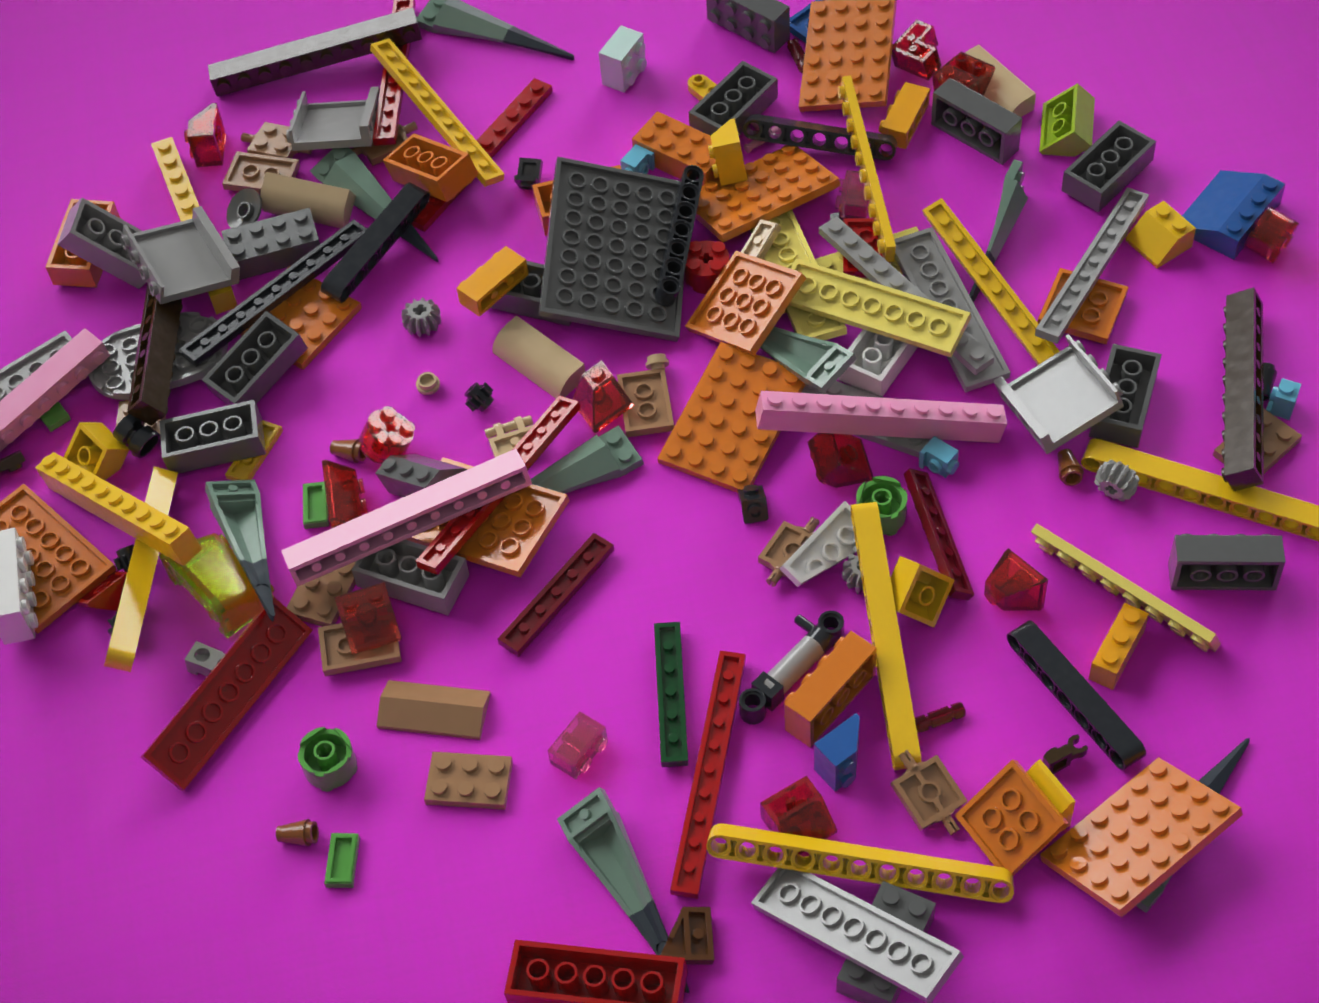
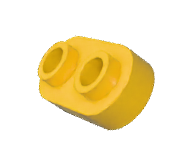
[688,74,717,101]

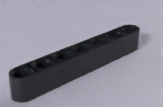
[743,114,897,160]
[655,165,704,307]
[321,182,430,303]
[1007,620,1146,770]

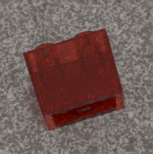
[932,51,995,96]
[760,775,837,855]

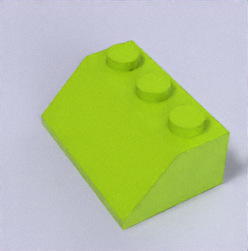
[1039,83,1095,157]

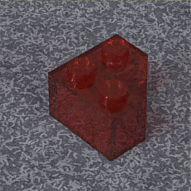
[892,19,942,81]

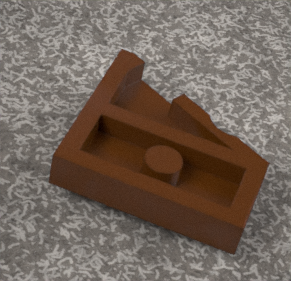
[660,907,714,965]

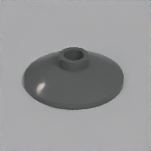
[226,189,262,228]

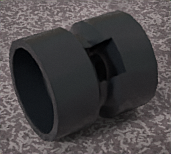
[113,414,160,458]

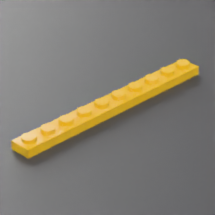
[370,38,505,187]
[838,76,896,262]
[922,198,1060,365]

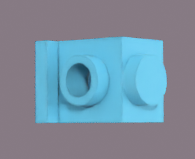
[620,144,655,174]
[1266,378,1301,420]
[919,436,959,478]

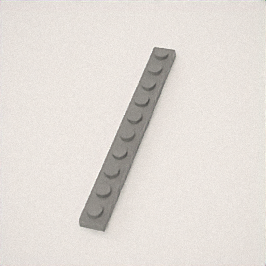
[1035,187,1149,344]
[819,216,994,375]

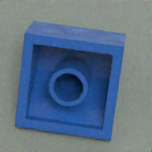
[814,713,860,792]

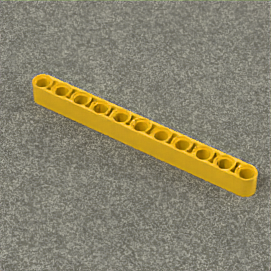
[1081,439,1319,542]
[104,466,178,672]
[851,502,922,771]
[706,823,1014,903]

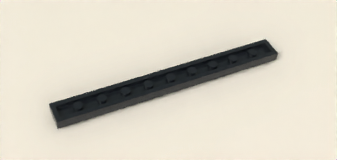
[179,219,367,367]

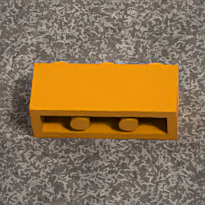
[879,82,930,149]
[456,246,529,317]
[1088,603,1149,690]

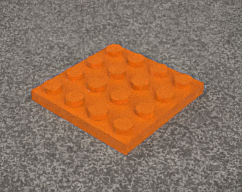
[685,251,806,356]
[240,266,362,370]

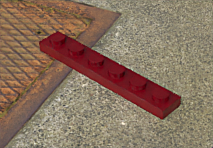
[903,468,974,601]
[498,533,614,657]

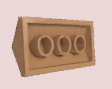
[377,680,491,740]

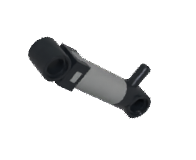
[739,611,844,725]

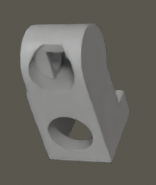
[184,641,225,676]

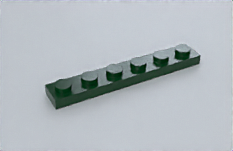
[654,622,688,767]

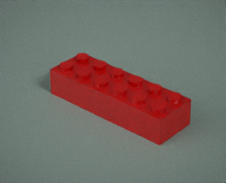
[504,939,688,1003]

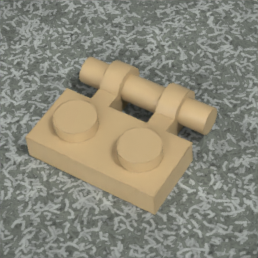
[484,415,533,458]

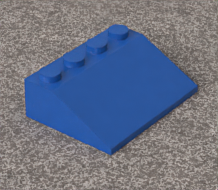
[1182,170,1285,260]

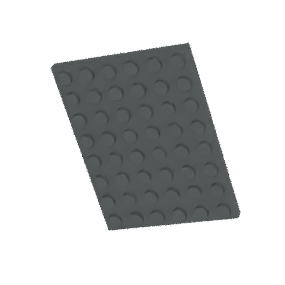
[538,156,685,342]

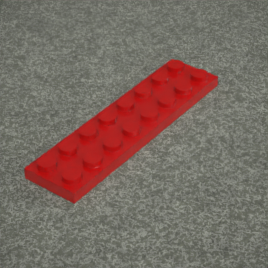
[141,597,313,791]

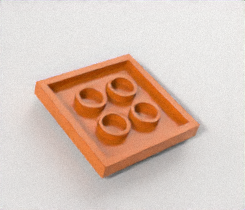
[1038,268,1129,345]
[955,759,1069,876]

